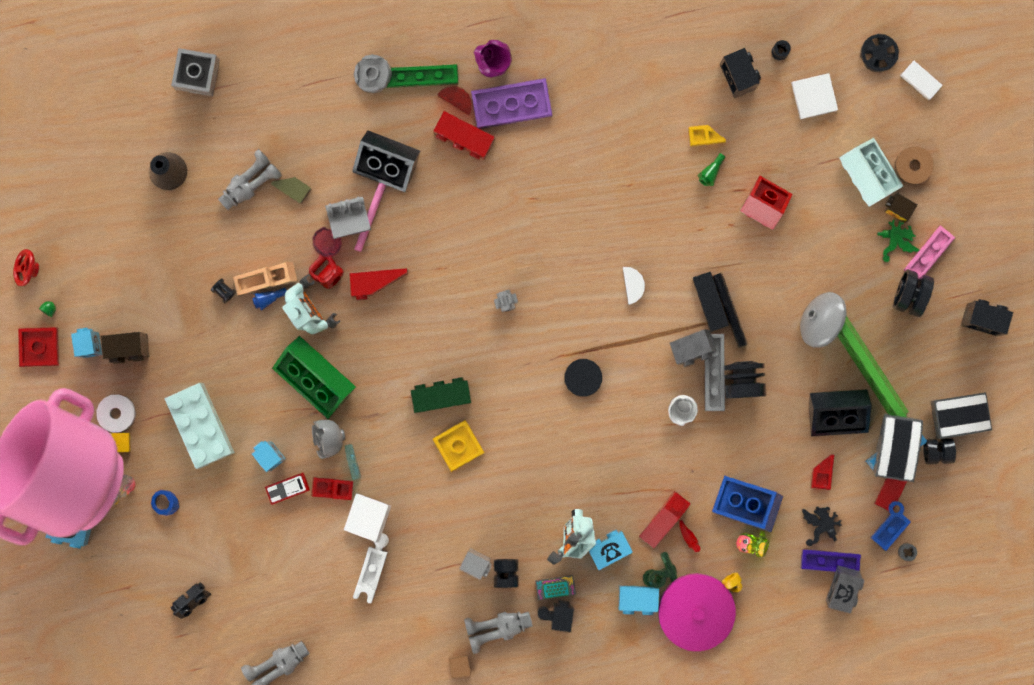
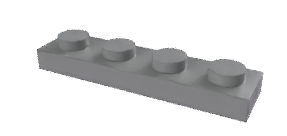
[704,334,725,411]

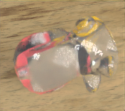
[113,475,136,505]

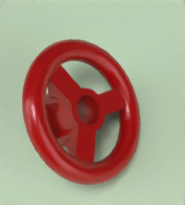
[13,249,39,287]

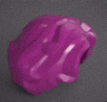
[474,40,512,78]

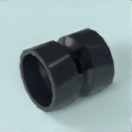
[923,438,956,465]
[494,559,519,588]

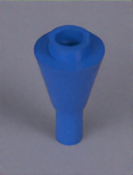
[252,287,287,311]

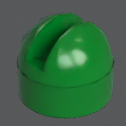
[39,301,56,318]

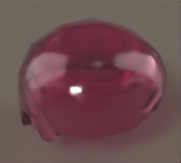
[312,227,342,257]

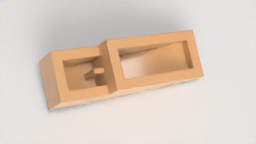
[233,262,297,296]

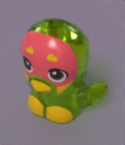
[736,531,769,557]

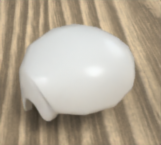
[668,395,698,426]

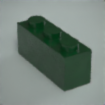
[410,377,472,413]

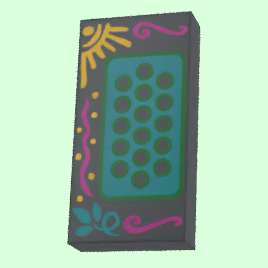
[535,575,576,600]

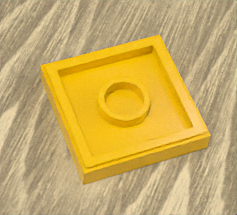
[433,420,485,472]

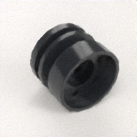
[724,361,766,398]

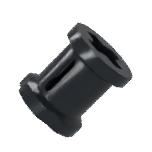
[771,40,791,61]
[210,278,236,304]

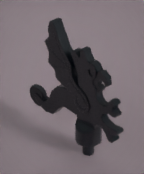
[802,506,842,546]

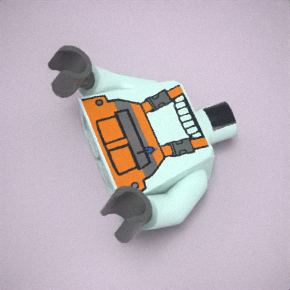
[283,274,341,334]
[547,509,596,565]

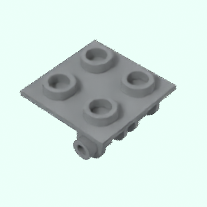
[325,196,371,239]

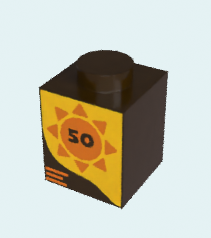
[885,193,918,223]

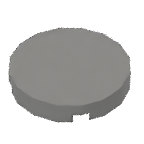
[354,54,392,93]

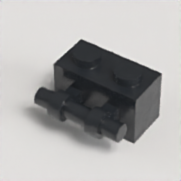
[537,600,574,632]

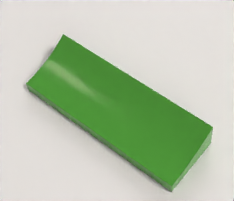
[837,316,909,417]

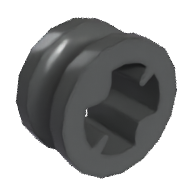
[898,543,917,561]

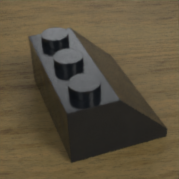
[352,130,421,192]
[809,389,872,437]

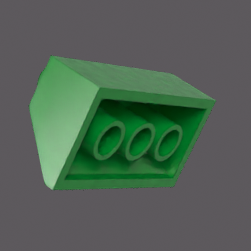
[272,336,356,419]

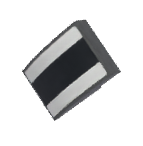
[930,392,992,439]
[873,414,923,482]

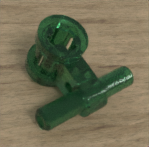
[643,552,678,588]

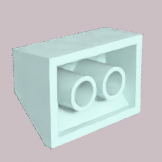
[839,138,903,207]

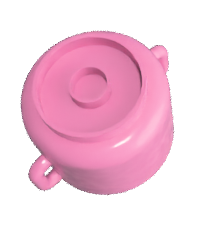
[0,388,124,545]

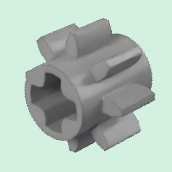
[494,290,518,312]

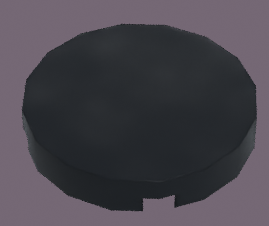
[564,359,602,397]

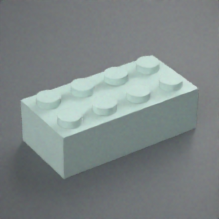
[165,383,235,469]

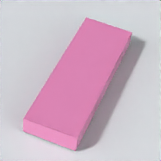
[904,226,955,279]

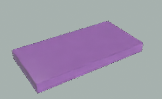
[471,78,552,129]

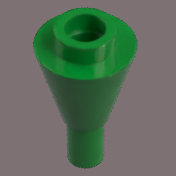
[698,153,726,186]

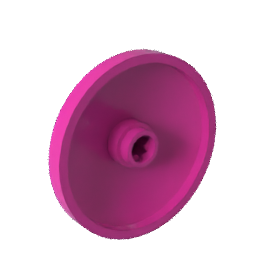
[658,573,736,651]

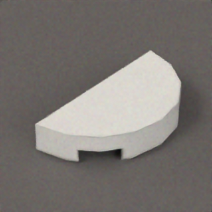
[623,267,645,305]

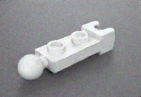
[353,533,389,604]

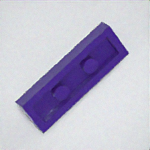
[800,549,861,572]

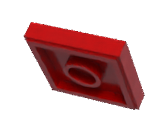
[18,327,59,367]

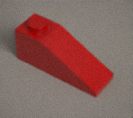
[349,268,408,300]
[639,491,691,548]

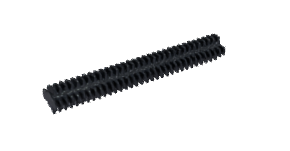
[713,272,748,348]

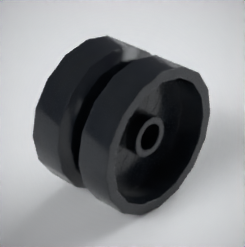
[893,269,934,317]

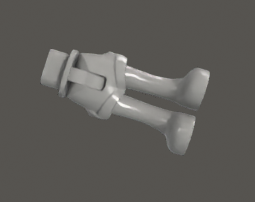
[218,149,282,210]
[464,612,533,654]
[241,641,310,685]

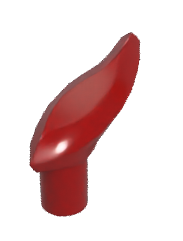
[679,520,701,552]

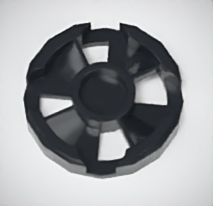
[860,34,899,73]

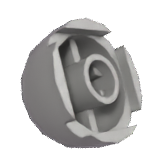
[312,419,345,459]

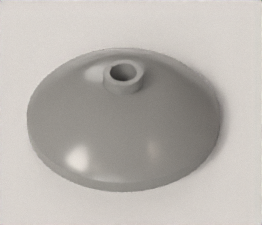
[800,292,846,348]

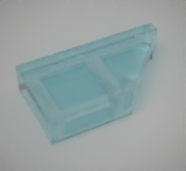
[345,444,361,480]

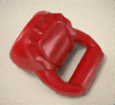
[309,255,344,289]

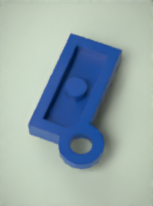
[870,501,911,551]

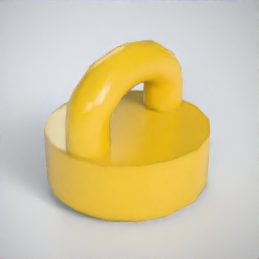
[722,573,742,592]

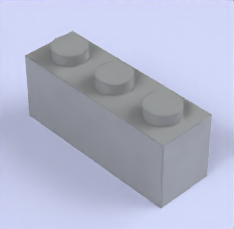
[460,548,492,580]

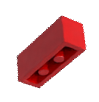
[433,111,495,160]

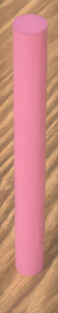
[354,183,386,252]

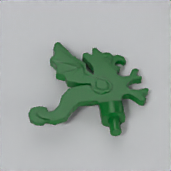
[877,220,919,262]

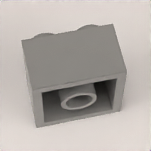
[171,48,220,96]

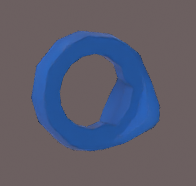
[151,490,180,516]

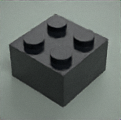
[720,48,761,99]
[961,299,1013,336]

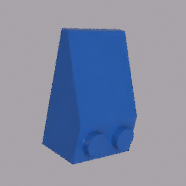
[712,476,783,532]

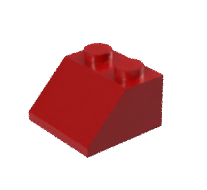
[740,176,793,230]

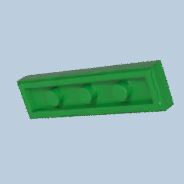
[386,64,458,88]

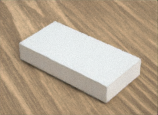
[900,61,943,100]

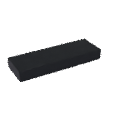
[692,271,729,332]

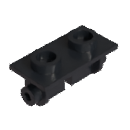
[170,582,211,619]

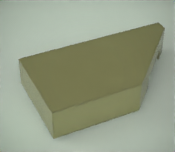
[271,177,312,204]

